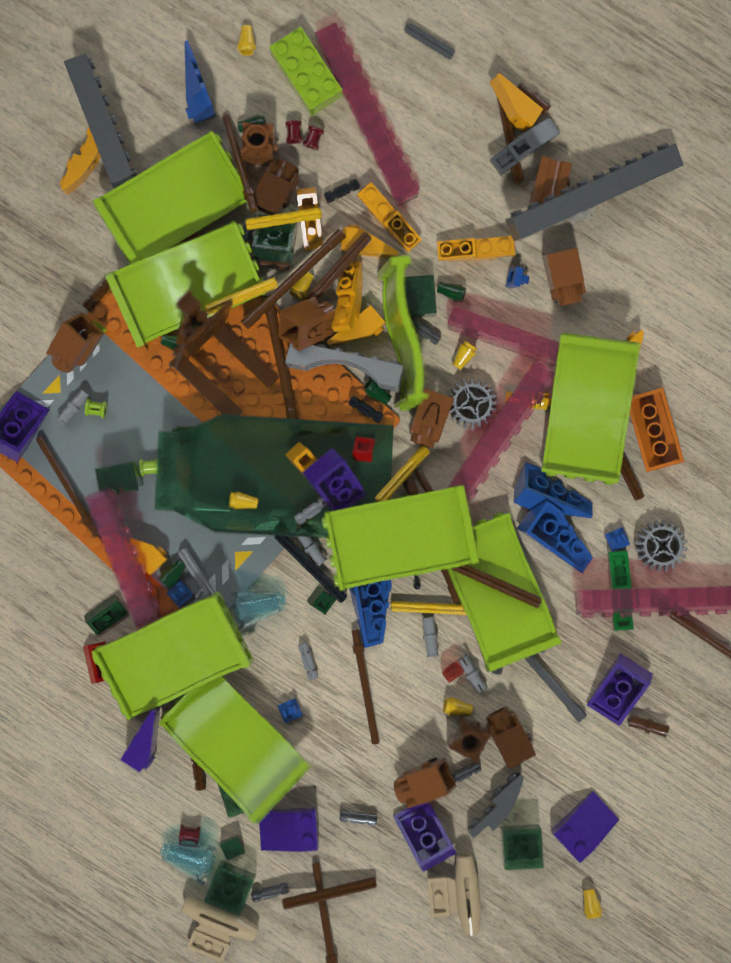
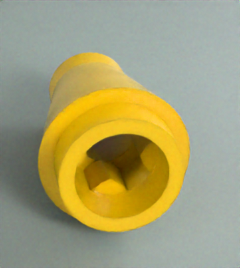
[237,25,256,56]
[289,272,314,301]
[452,341,478,370]
[229,491,258,510]
[443,697,473,716]
[583,889,603,919]

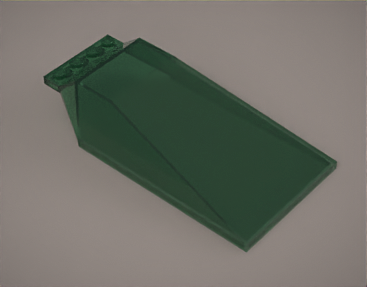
[154,414,394,538]

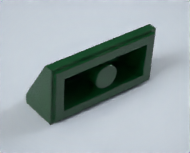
[84,595,128,635]

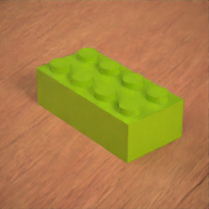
[269,27,343,117]

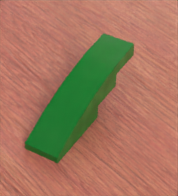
[608,551,634,632]

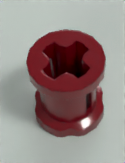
[285,120,303,144]
[303,126,324,151]
[179,824,201,844]

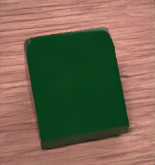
[307,586,336,615]
[219,834,245,860]

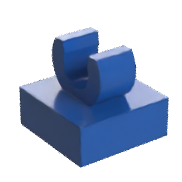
[505,266,530,289]
[604,527,630,552]
[166,580,194,608]
[278,698,303,723]

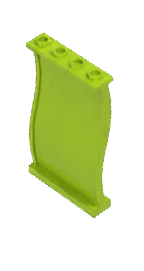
[92,131,247,264]
[105,220,265,348]
[377,255,428,411]
[541,332,640,485]
[322,485,479,591]
[447,512,562,672]
[92,591,254,720]
[158,676,312,824]

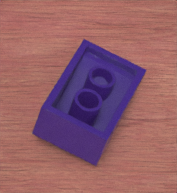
[0,391,49,463]
[302,448,367,511]
[587,653,653,726]
[120,706,161,773]
[551,791,619,863]
[393,802,457,872]
[259,807,319,852]

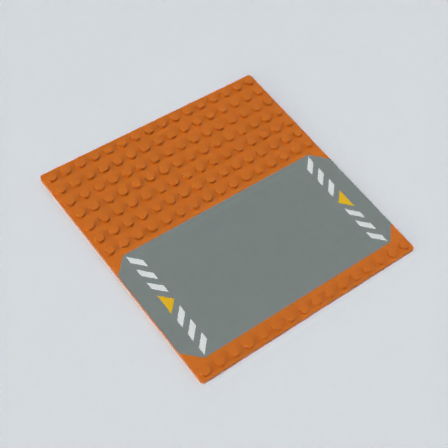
[0,233,400,617]

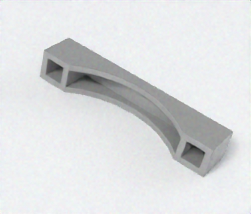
[285,343,405,392]

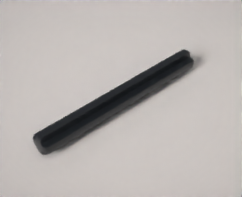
[274,531,347,603]

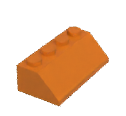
[630,387,684,472]

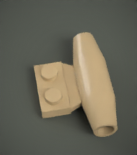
[427,854,481,935]
[181,896,259,963]

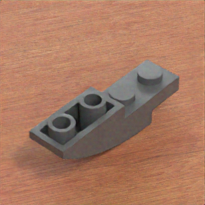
[490,118,560,176]
[467,772,524,838]

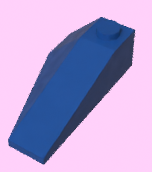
[184,40,216,124]
[513,462,593,518]
[517,500,593,573]
[349,579,392,648]

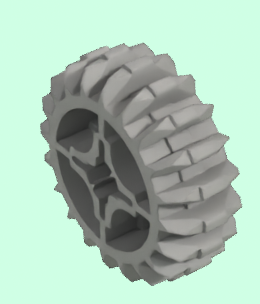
[448,378,498,430]
[635,520,688,572]

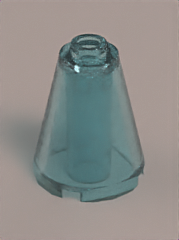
[231,591,286,630]
[160,841,217,885]

